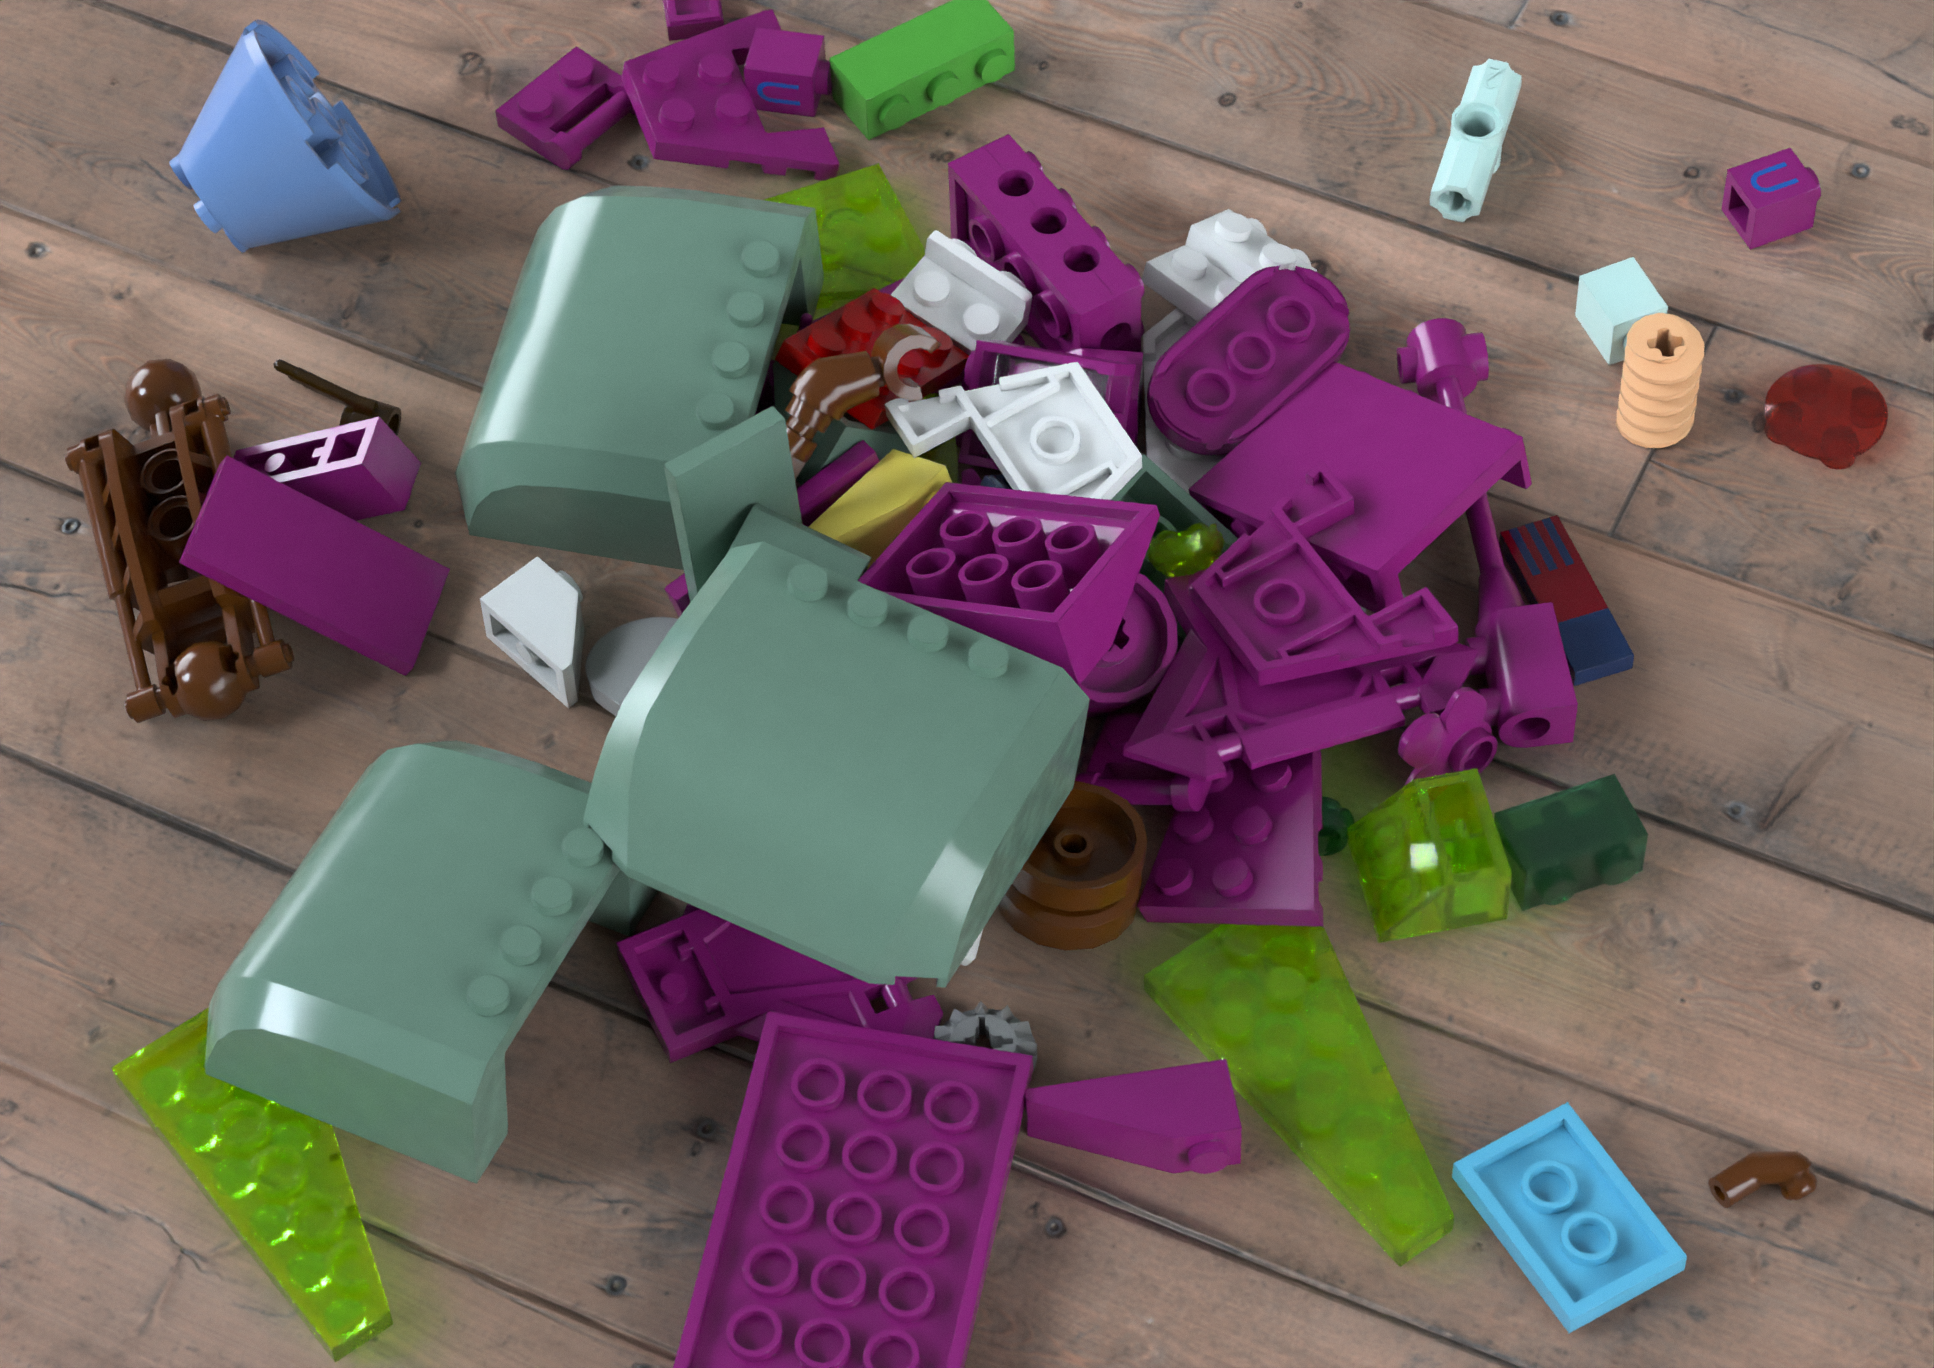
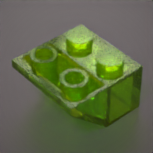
[1346,768,1512,943]

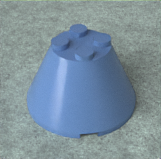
[169,19,401,253]

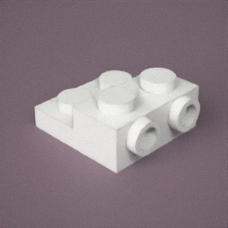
[1142,209,1317,322]

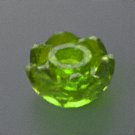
[1147,523,1224,577]

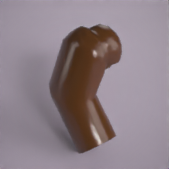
[1708,1151,1817,1208]

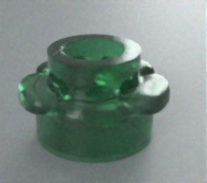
[1318,797,1355,856]

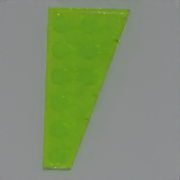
[111,1007,393,1362]

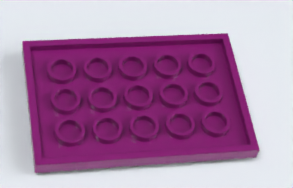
[673,1011,1034,1368]

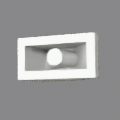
[480,556,584,708]

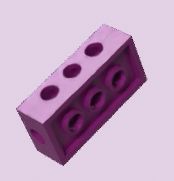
[948,134,1145,352]

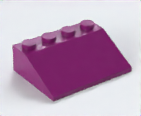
[858,482,1160,686]

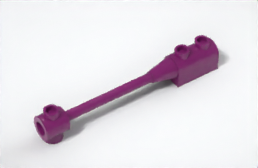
[1396,318,1578,748]

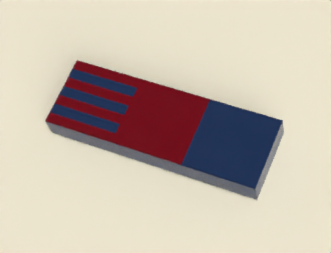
[1499,515,1634,686]

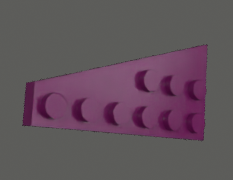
[1137,750,1324,927]

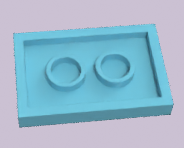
[1452,1102,1687,1333]

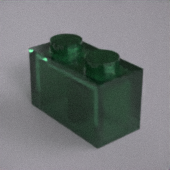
[1490,774,1648,911]

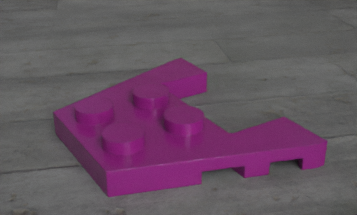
[621,9,840,181]
[1191,461,1458,687]

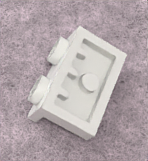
[891,230,1033,355]

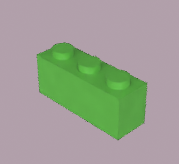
[830,0,1015,141]

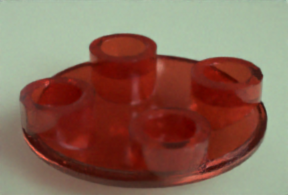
[1764,364,1888,470]

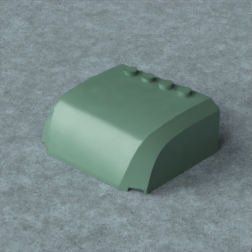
[455,185,824,570]
[583,541,1090,988]
[205,740,659,1184]

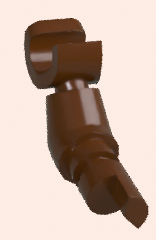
[785,324,941,480]

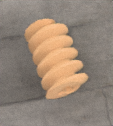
[1616,313,1705,448]

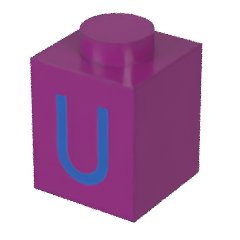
[744,27,832,117]
[1721,148,1821,250]

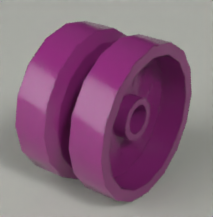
[1079,573,1178,717]

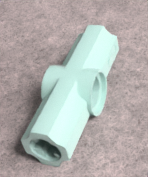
[1430,59,1522,222]

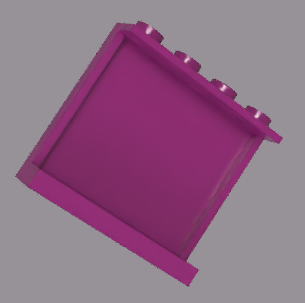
[1188,361,1532,613]

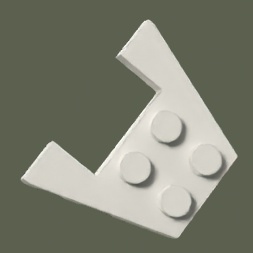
[885,362,1142,500]

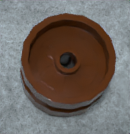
[998,781,1148,951]

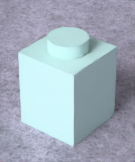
[1575,257,1668,365]

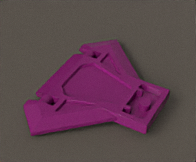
[1123,568,1478,783]
[616,903,943,1063]

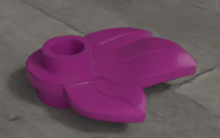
[1398,687,1498,799]

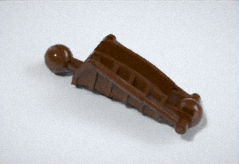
[65,358,295,723]

